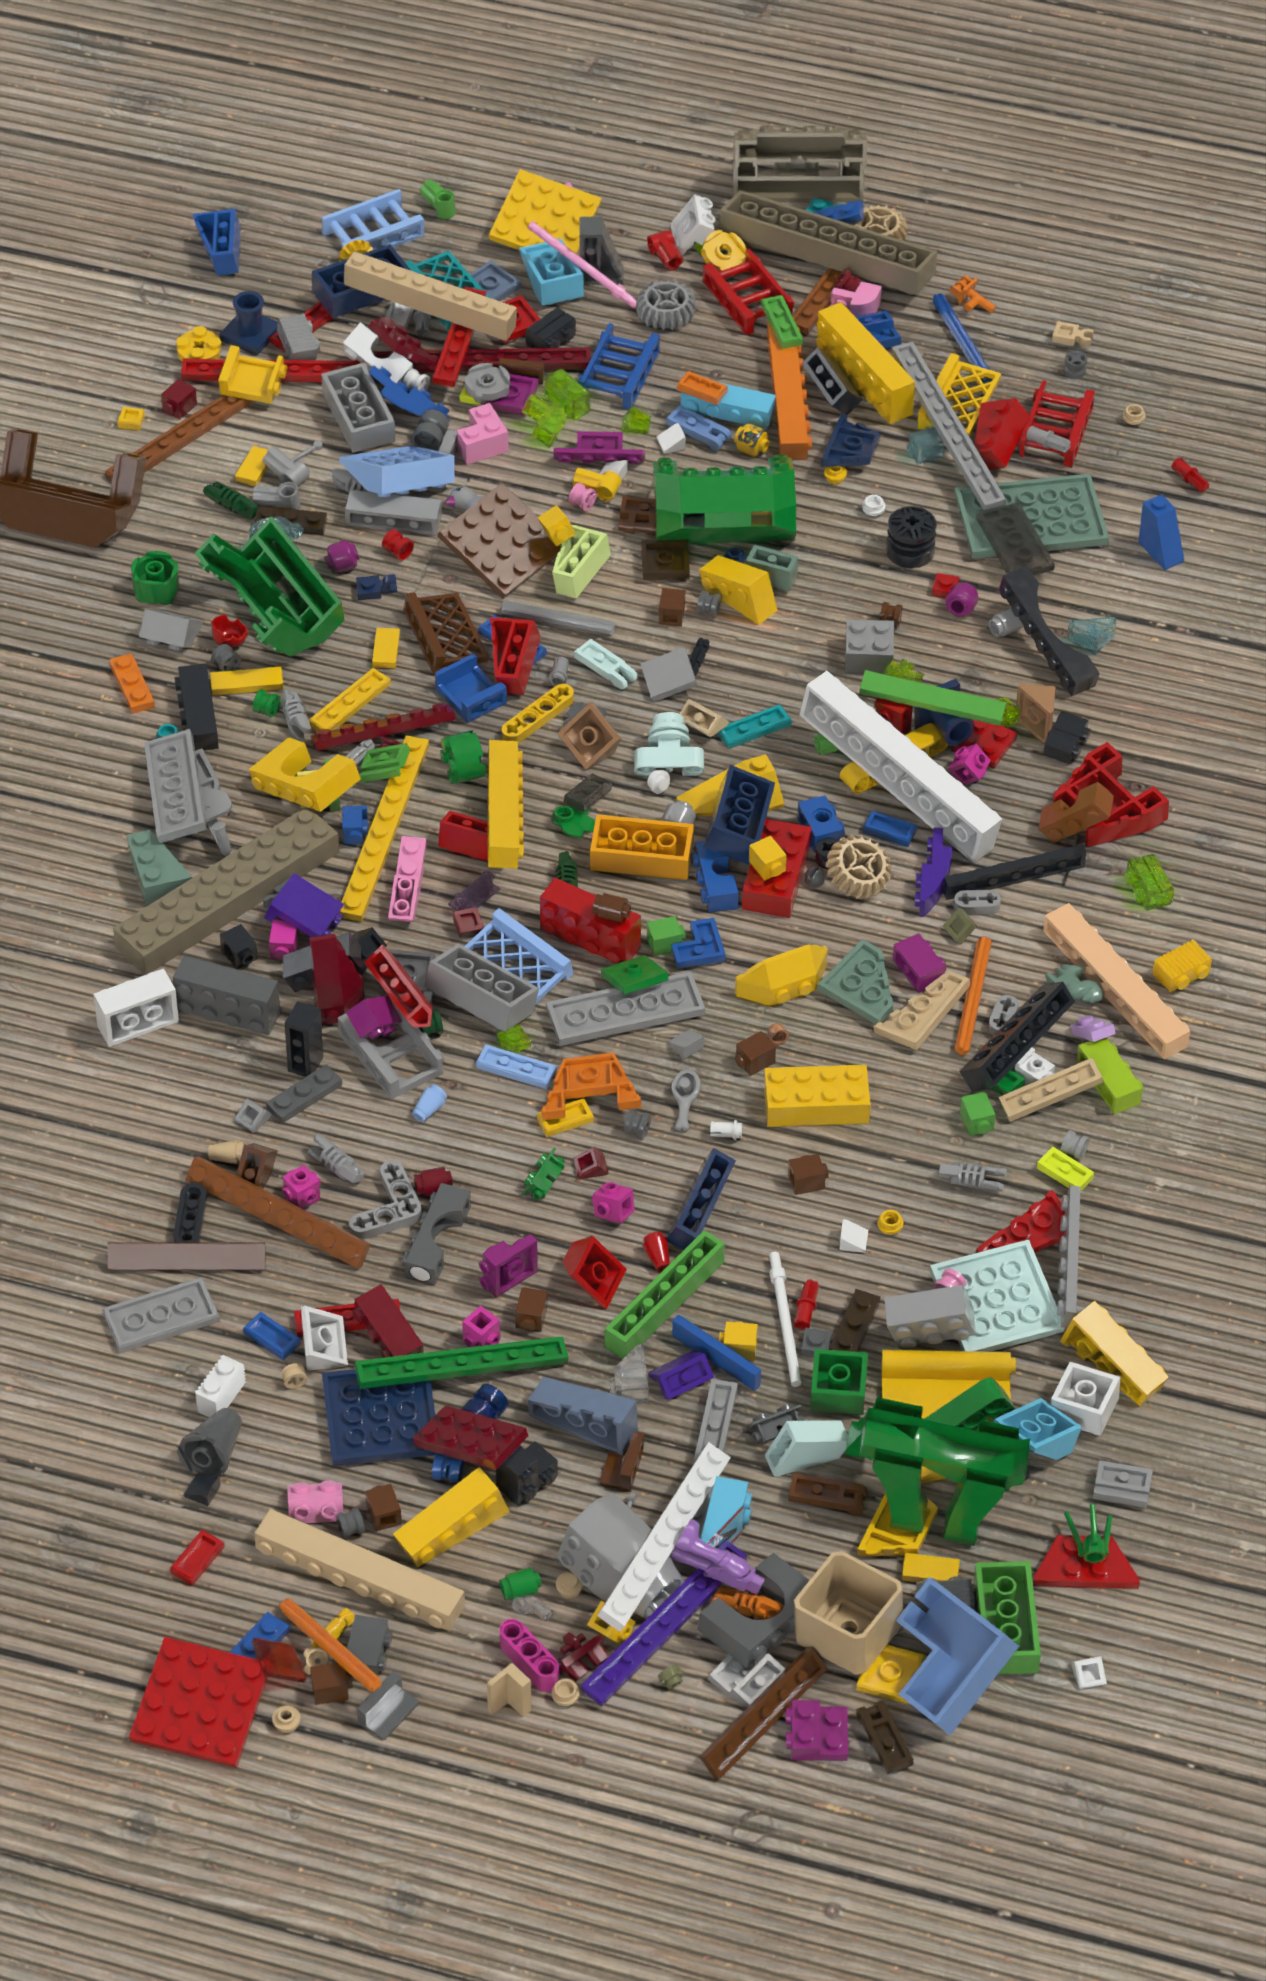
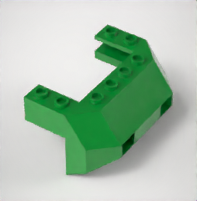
[653,454,796,544]
[194,516,345,656]

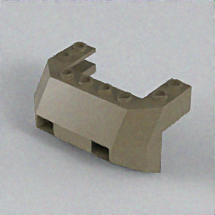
[733,125,867,202]

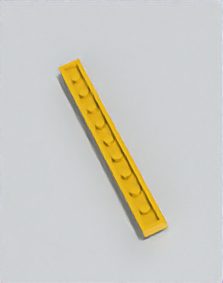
[340,735,429,922]

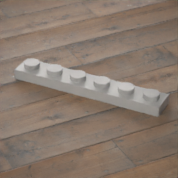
[1057,1185,1081,1328]

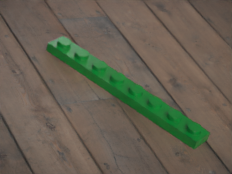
[354,1336,569,1389]

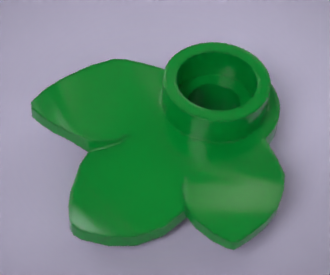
[552,804,596,838]

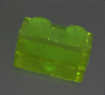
[545,369,590,421]
[1124,854,1174,911]

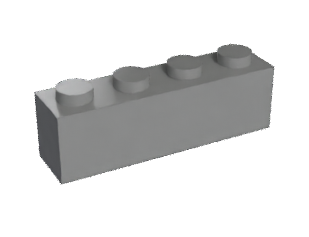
[345,490,442,536]

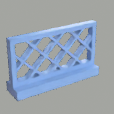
[464,908,573,1005]

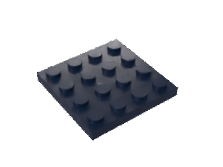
[322,1369,436,1466]

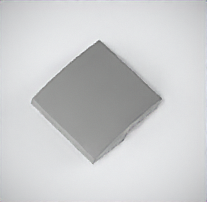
[707,1653,785,1707]

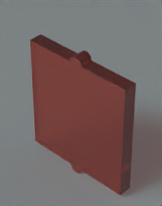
[252,1638,307,1683]

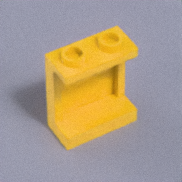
[219,345,287,404]

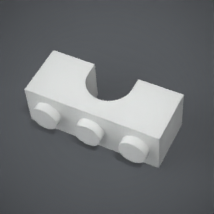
[343,322,413,383]

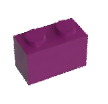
[893,933,946,993]
[346,995,402,1039]

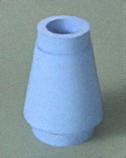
[412,1084,447,1122]

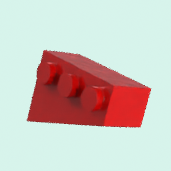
[974,398,1030,470]

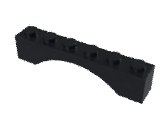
[999,566,1100,696]

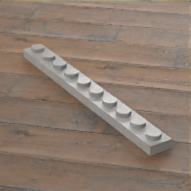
[892,342,1006,511]

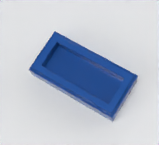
[863,811,917,847]
[243,1312,301,1360]

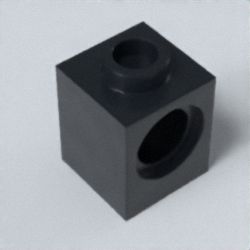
[220,924,258,969]

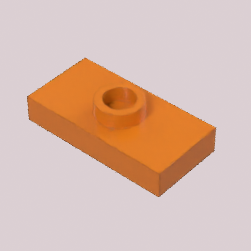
[677,371,728,405]

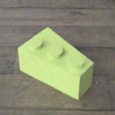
[552,524,611,599]

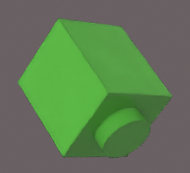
[646,916,686,957]
[960,1092,995,1136]

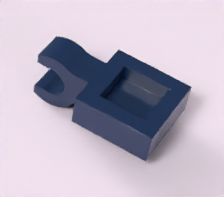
[356,574,397,601]

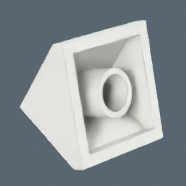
[301,1306,348,1371]

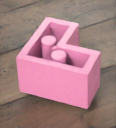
[457,403,508,464]

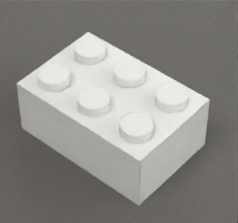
[94,969,179,1047]

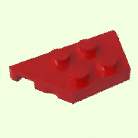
[1033,1535,1140,1589]

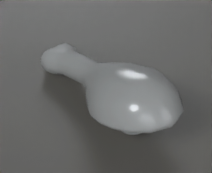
[671,1069,701,1131]

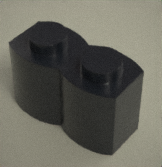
[1043,711,1091,764]

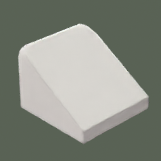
[657,423,686,454]
[600,460,627,479]
[840,1219,868,1253]
[1071,1656,1107,1689]

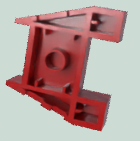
[1053,742,1169,847]

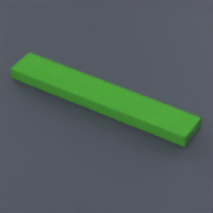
[859,670,1006,726]

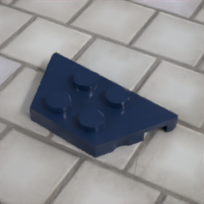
[821,414,881,467]

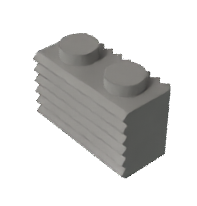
[276,314,320,360]

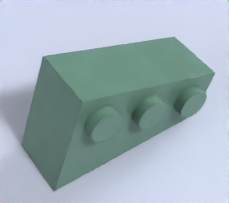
[127,829,192,907]

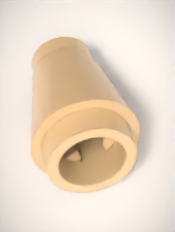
[208,1139,247,1165]

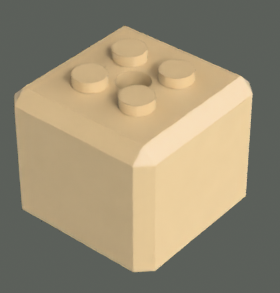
[794,1551,903,1674]

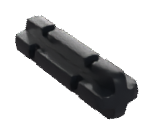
[689,638,710,676]

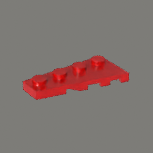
[976,1190,1065,1253]

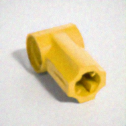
[573,468,622,502]

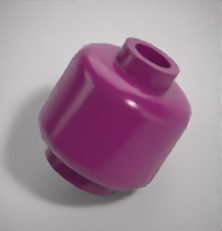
[324,540,360,574]
[945,582,979,617]

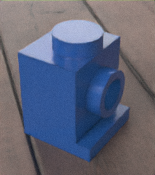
[342,806,368,844]

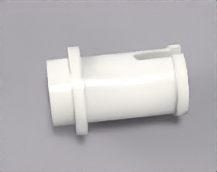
[710,1120,742,1141]

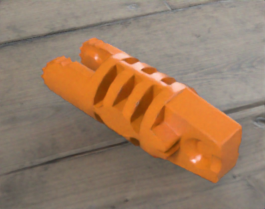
[711,1585,783,1620]

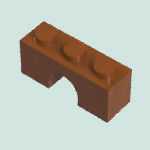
[1038,782,1114,843]

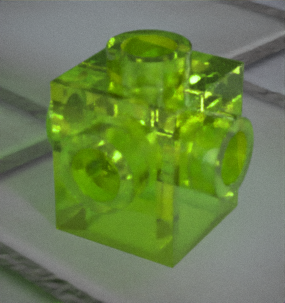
[884,659,925,683]

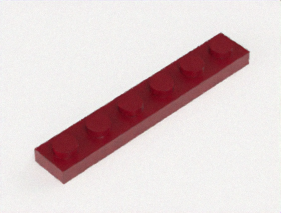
[310,703,456,751]

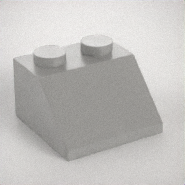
[139,609,203,651]

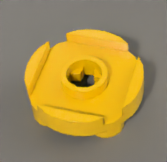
[701,230,746,271]
[176,326,221,361]

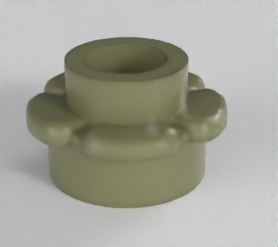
[658,1665,684,1689]

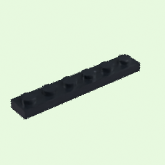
[943,844,1086,900]

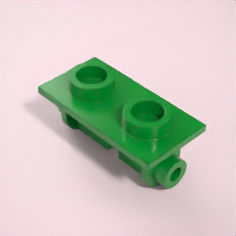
[522,1147,565,1200]

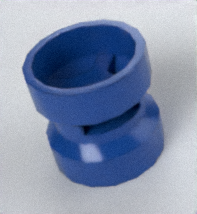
[432,1453,464,1484]

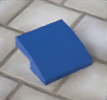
[856,311,902,349]

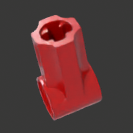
[647,230,683,271]

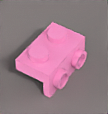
[288,1481,343,1523]

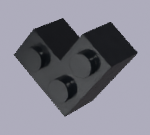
[496,1441,558,1507]

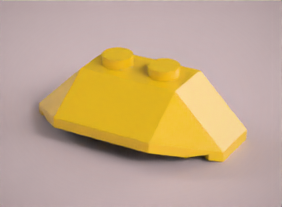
[735,944,828,1006]

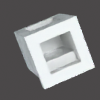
[1015,1048,1055,1085]

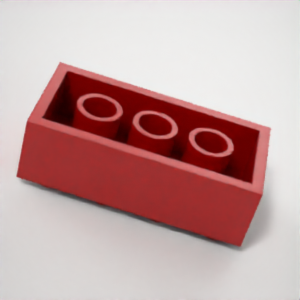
[742,819,812,918]
[540,878,641,964]

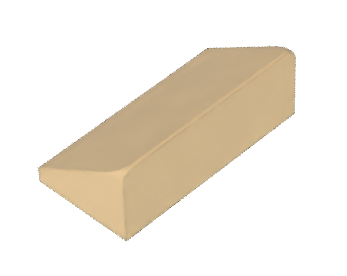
[679,699,729,737]

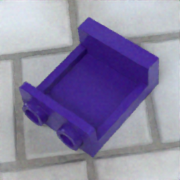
[264,873,344,937]

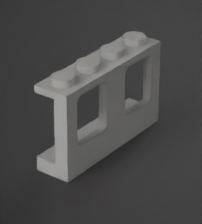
[338,994,444,1100]

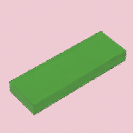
[761,295,803,349]

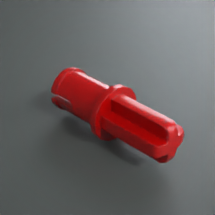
[1171,457,1210,493]
[793,1279,819,1330]

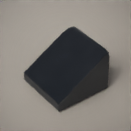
[184,1474,221,1506]

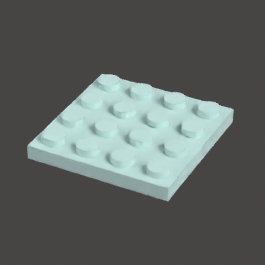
[929,1240,1065,1352]

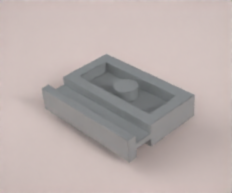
[1093,1460,1153,1508]

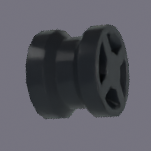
[815,838,838,869]

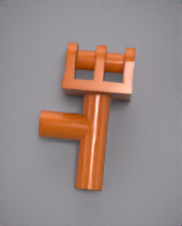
[949,275,996,313]

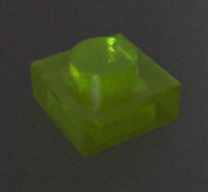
[497,1024,531,1054]

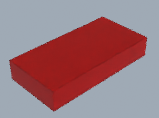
[170,1530,225,1586]

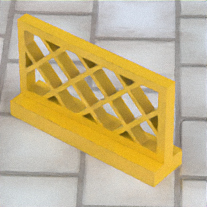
[918,353,1001,437]

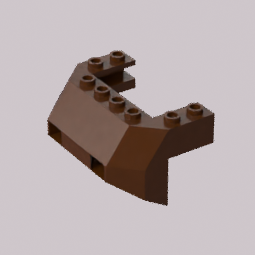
[0,428,147,548]

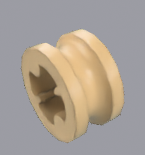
[281,1363,307,1389]

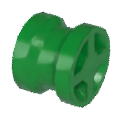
[252,689,280,717]

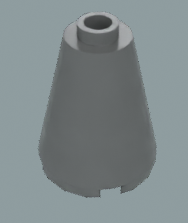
[177,1408,242,1477]

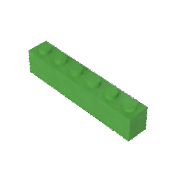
[605,1230,725,1361]

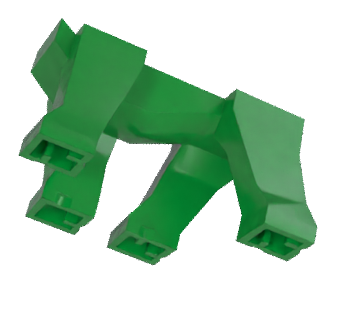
[845,1397,1030,1546]

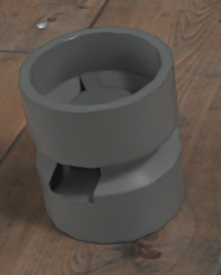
[412,410,449,451]

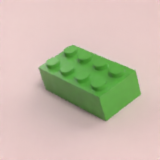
[973,1561,1041,1674]

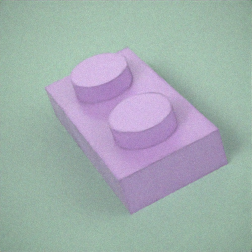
[1070,1015,1116,1042]

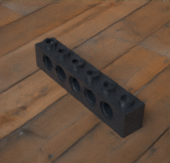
[960,981,1075,1092]

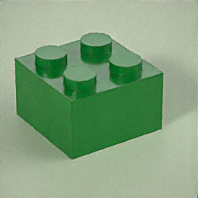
[810,1349,868,1415]

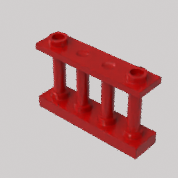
[703,249,794,335]
[1016,380,1095,468]

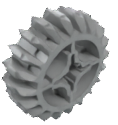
[636,279,696,331]

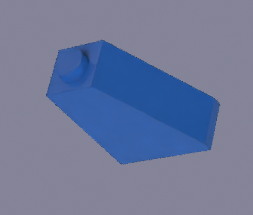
[1138,494,1184,570]

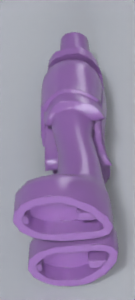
[670,1518,765,1595]

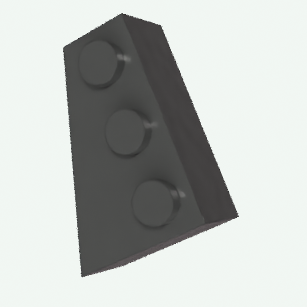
[579,217,624,285]

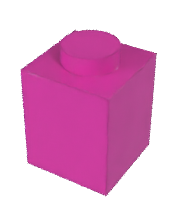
[269,920,299,960]

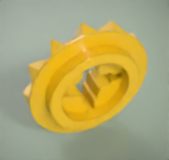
[339,240,373,262]

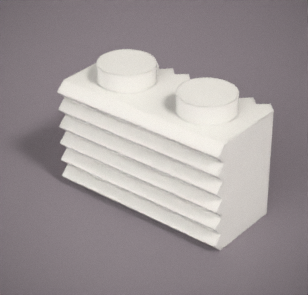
[195,1355,246,1418]

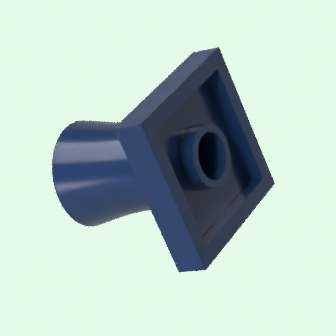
[219,291,278,356]
[914,679,974,746]

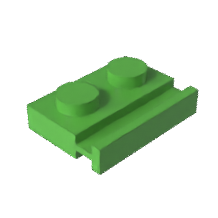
[359,743,411,783]

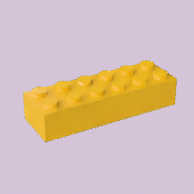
[816,302,915,424]

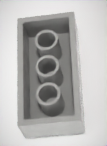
[321,363,395,453]
[424,943,539,1032]

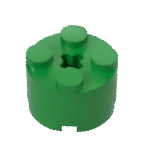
[131,551,180,605]
[440,730,486,784]

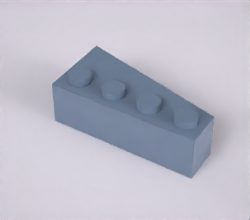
[528,1377,638,1456]

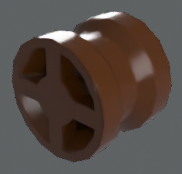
[879,602,903,628]

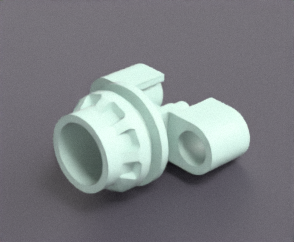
[634,712,704,776]

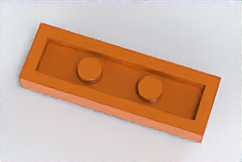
[109,653,155,714]

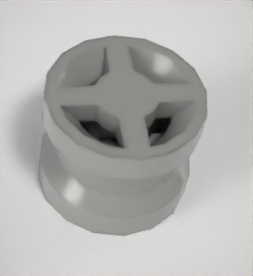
[1060,1130,1090,1161]

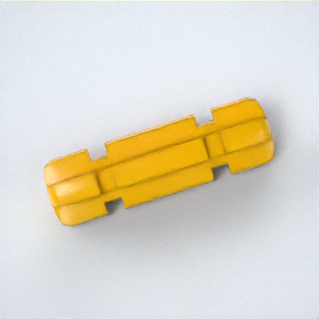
[311,1608,354,1649]

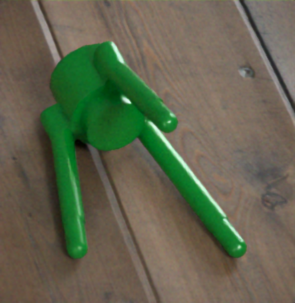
[1064,1503,1112,1563]

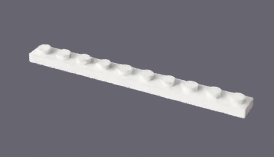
[597,1442,731,1632]

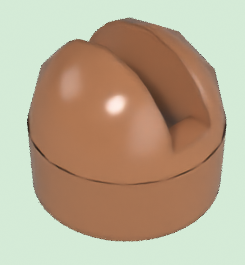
[767,1023,789,1046]

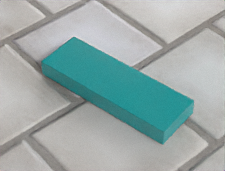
[717,704,792,749]

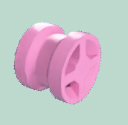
[569,483,597,511]
[933,1268,967,1289]

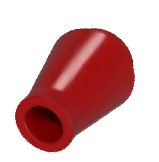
[642,1232,670,1273]

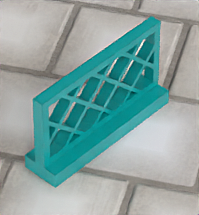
[405,251,490,331]

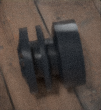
[886,506,937,569]

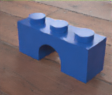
[691,841,738,913]

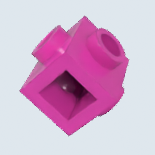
[948,744,991,786]
[282,1165,321,1210]
[592,1182,635,1223]
[462,1305,501,1347]

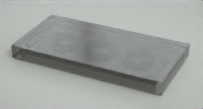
[976,502,1055,575]

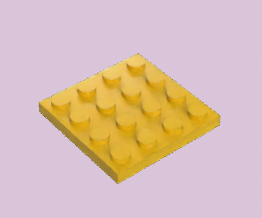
[489,169,602,254]

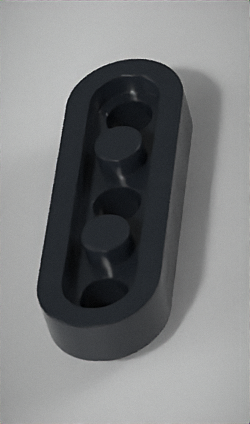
[173,1183,207,1242]

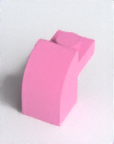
[831,281,882,317]

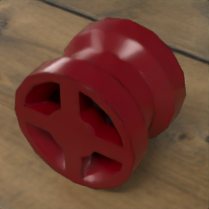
[834,269,861,292]

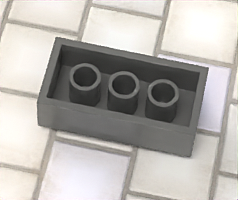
[173,956,280,1035]

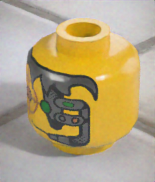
[734,424,770,457]

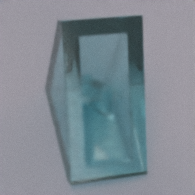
[1067,617,1116,655]

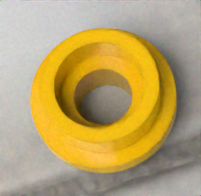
[824,466,847,484]
[877,1210,904,1235]

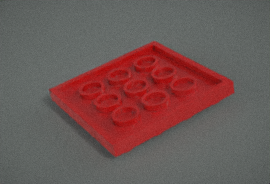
[129,1636,271,1768]

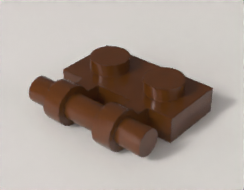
[618,496,656,536]

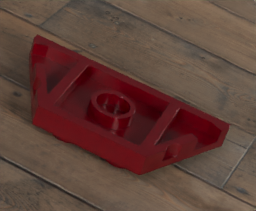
[368,317,438,371]

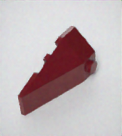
[310,933,364,1025]

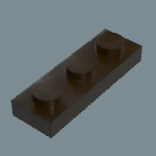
[255,506,328,535]
[829,1289,881,1352]

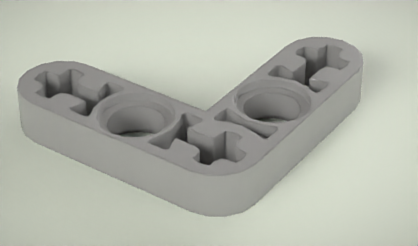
[349,1160,422,1240]

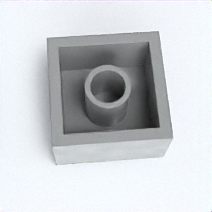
[845,619,894,675]

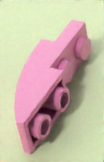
[388,836,427,922]

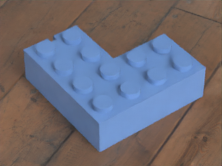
[896,1577,1019,1735]

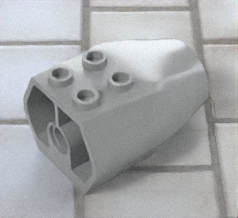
[557,1494,685,1619]

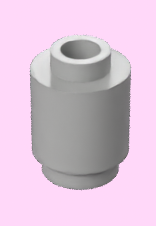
[989,607,1023,637]

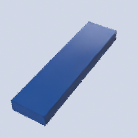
[672,1315,761,1391]

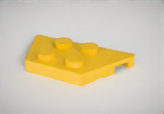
[857,1493,938,1557]

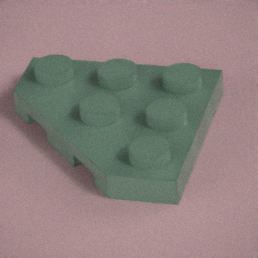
[818,939,893,1025]

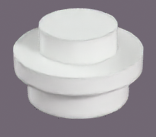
[862,495,885,516]
[647,770,670,794]

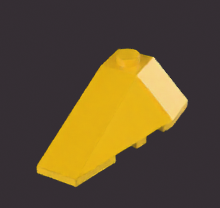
[676,754,784,817]

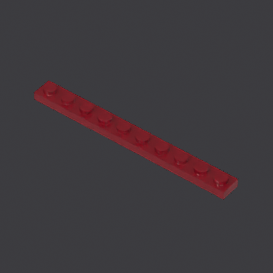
[372,347,591,373]

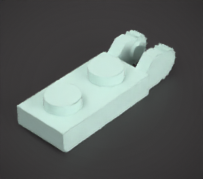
[574,639,638,690]

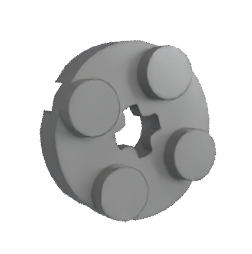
[465,363,510,403]

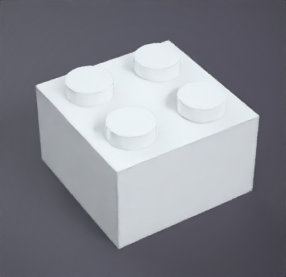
[1051,1362,1120,1436]

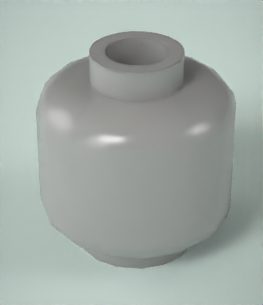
[661,801,696,824]

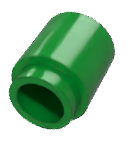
[499,1567,542,1601]

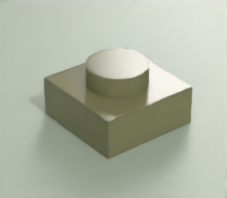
[943,908,977,944]

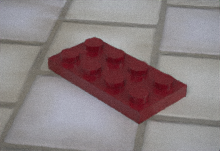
[412,1405,529,1470]

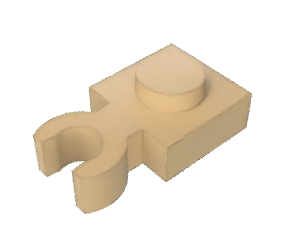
[1052,321,1094,347]

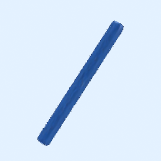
[933,293,993,384]

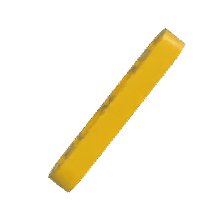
[501,684,574,743]

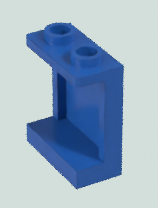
[435,654,507,723]

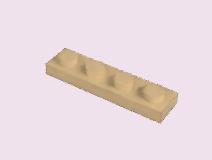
[999,1058,1103,1122]

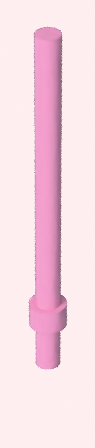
[527,221,636,308]

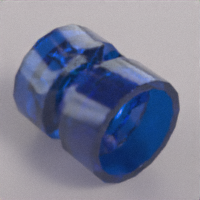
[461,1383,509,1419]

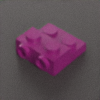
[479,1234,538,1298]
[786,1700,848,1761]

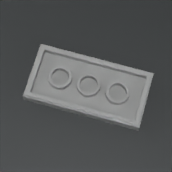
[102,1277,220,1354]

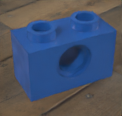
[797,795,845,853]

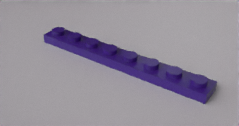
[581,1540,748,1707]

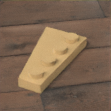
[874,970,970,1050]

